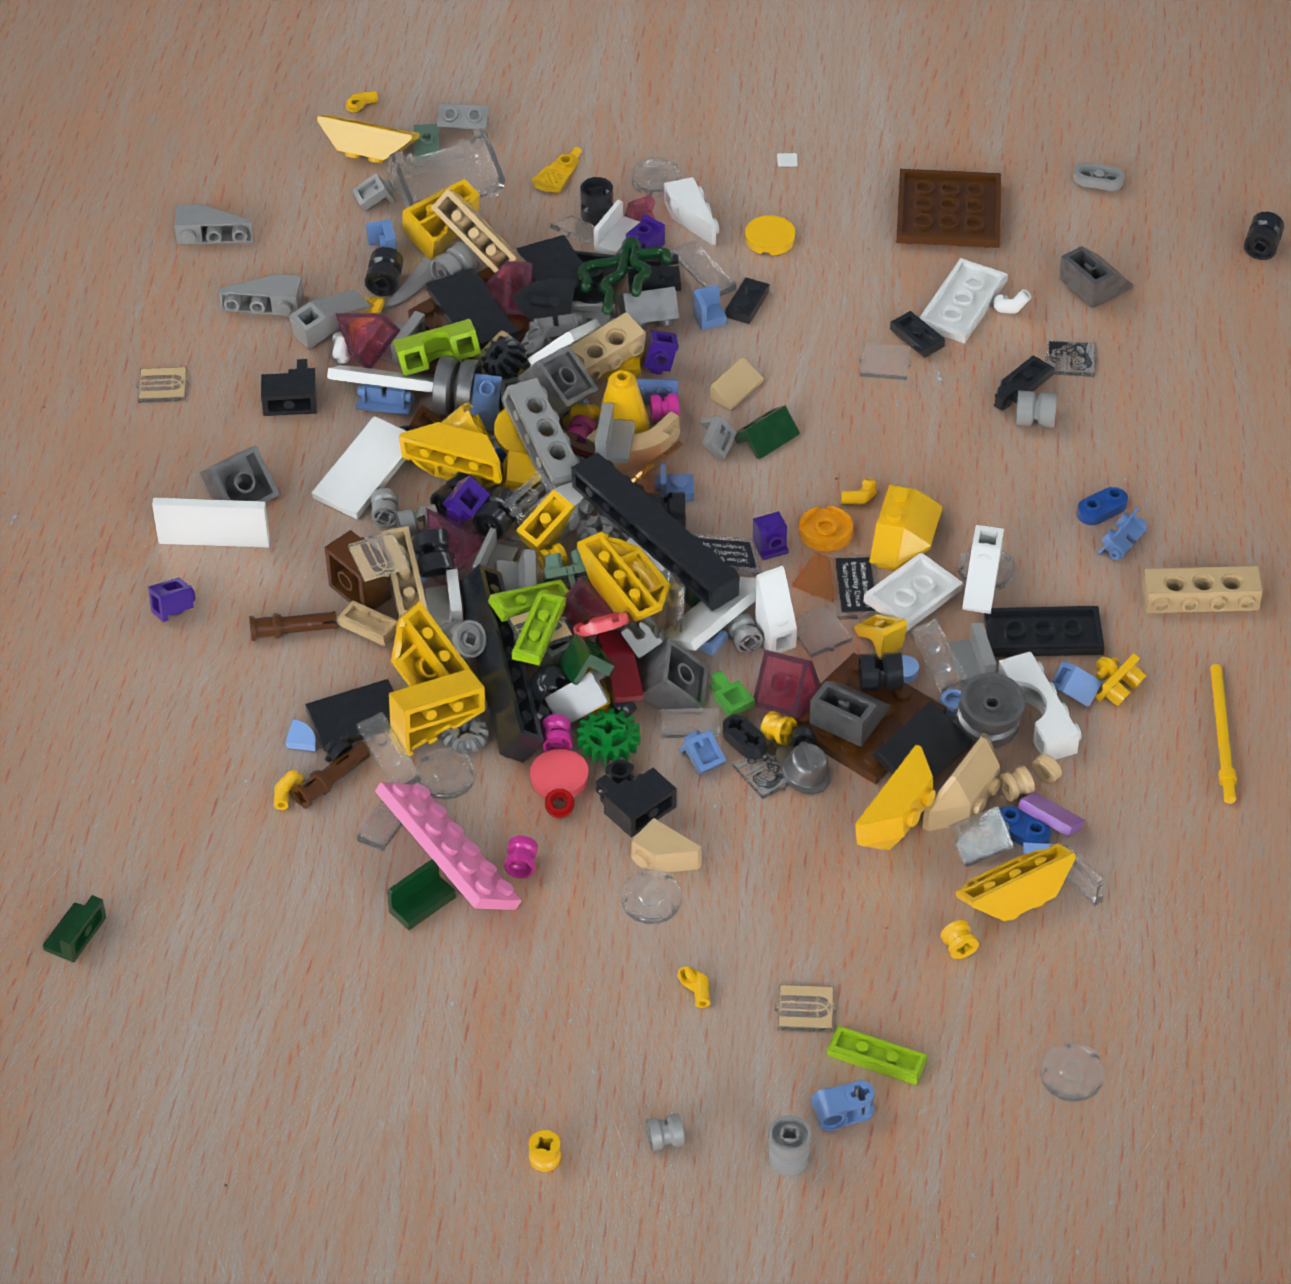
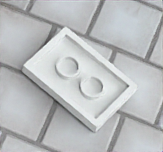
[863,553,963,632]

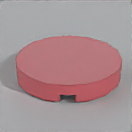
[573,611,630,637]
[530,749,589,801]

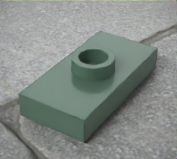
[414,124,440,164]

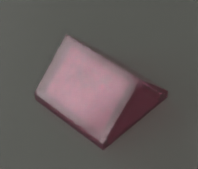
[753,649,821,718]

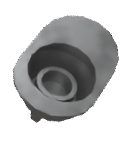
[776,741,830,794]

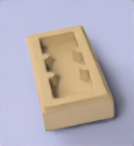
[336,600,398,646]

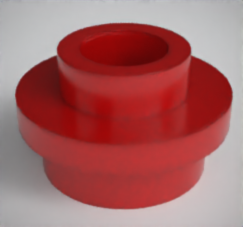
[545,789,575,818]

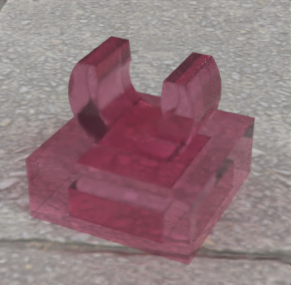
[625,194,655,222]

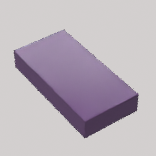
[1018,792,1085,836]

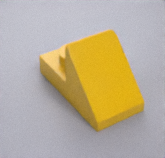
[854,614,907,657]

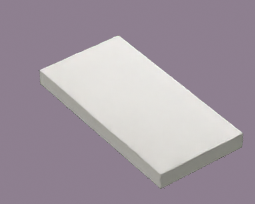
[919,258,1008,344]
[327,365,434,392]
[312,416,406,520]
[152,498,270,548]
[663,577,756,651]

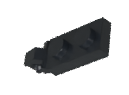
[994,355,1055,411]

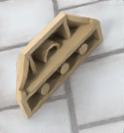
[923,732,1001,831]

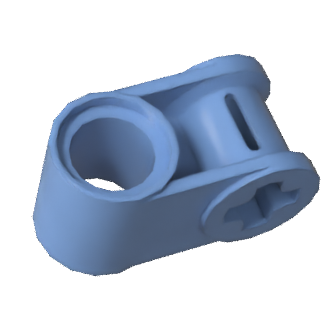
[811,1080,875,1131]

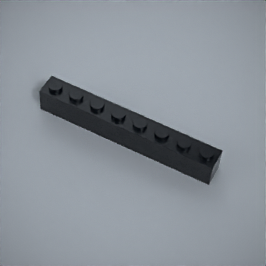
[571,452,740,611]
[459,564,544,763]

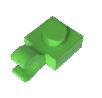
[710,670,755,717]

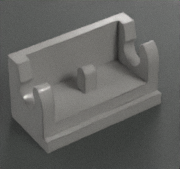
[621,616,665,658]

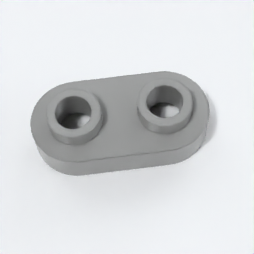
[1073,162,1124,191]

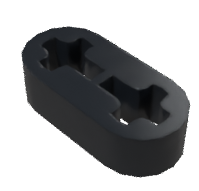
[723,715,767,759]

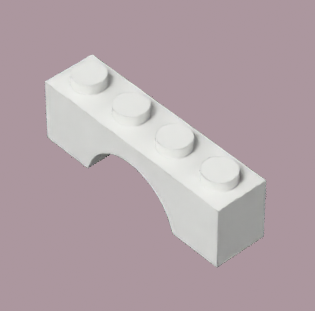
[998,651,1082,760]

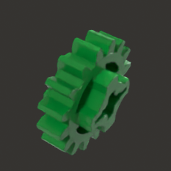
[577,708,641,765]

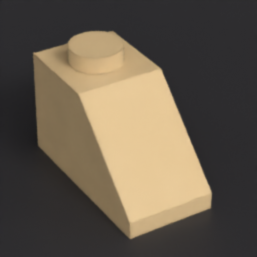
[631,818,702,874]

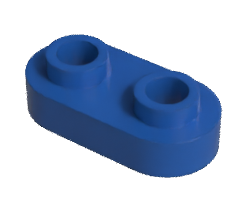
[1077,487,1128,525]
[997,806,1051,846]

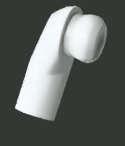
[994,289,1032,314]
[332,332,351,365]

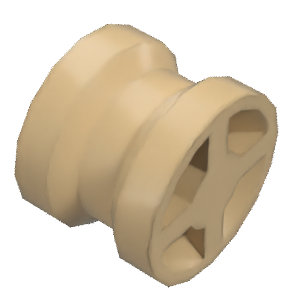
[999,766,1035,802]

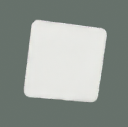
[777,153,798,167]

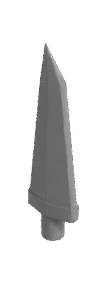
[383,254,440,308]

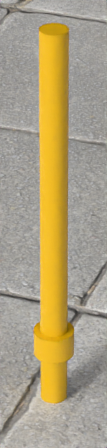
[1210,664,1237,804]

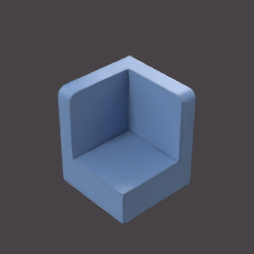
[693,285,727,330]
[1052,661,1103,706]

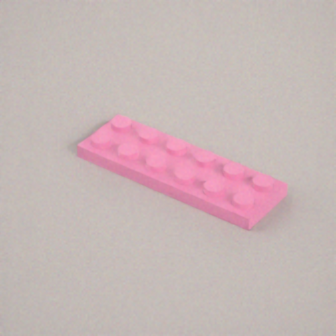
[375,782,522,910]

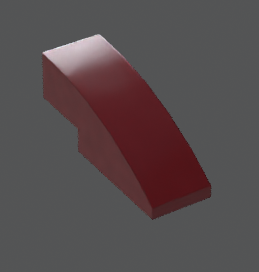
[596,630,643,703]

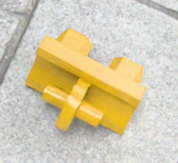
[1095,653,1146,706]

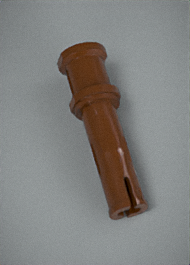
[249,611,337,641]
[291,741,370,809]

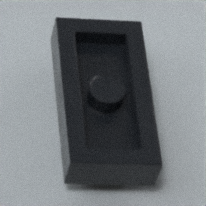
[725,277,770,324]
[890,311,945,358]

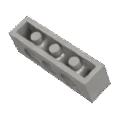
[502,378,581,492]

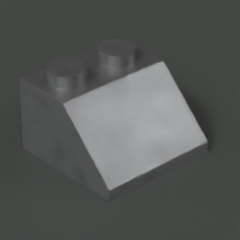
[617,287,679,329]
[518,345,599,416]
[199,445,280,503]
[640,637,709,713]

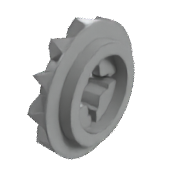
[577,512,622,541]
[442,715,489,754]

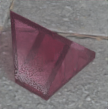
[485,261,533,315]
[335,313,401,369]
[426,508,486,568]
[564,578,614,636]

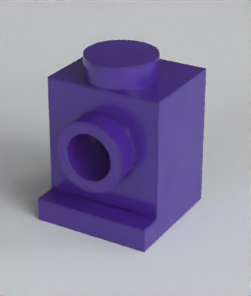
[626,214,665,249]
[643,330,679,375]
[443,475,490,523]
[752,511,789,560]
[148,577,196,622]

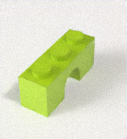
[393,319,481,376]

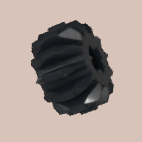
[481,335,528,379]

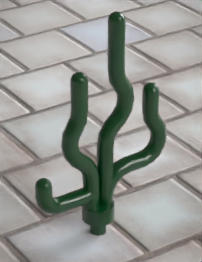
[577,237,673,315]

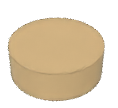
[1032,754,1062,783]

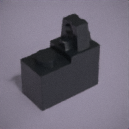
[261,359,317,416]
[596,768,677,838]

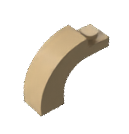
[586,412,680,470]

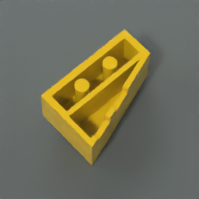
[402,178,480,260]
[389,669,485,759]

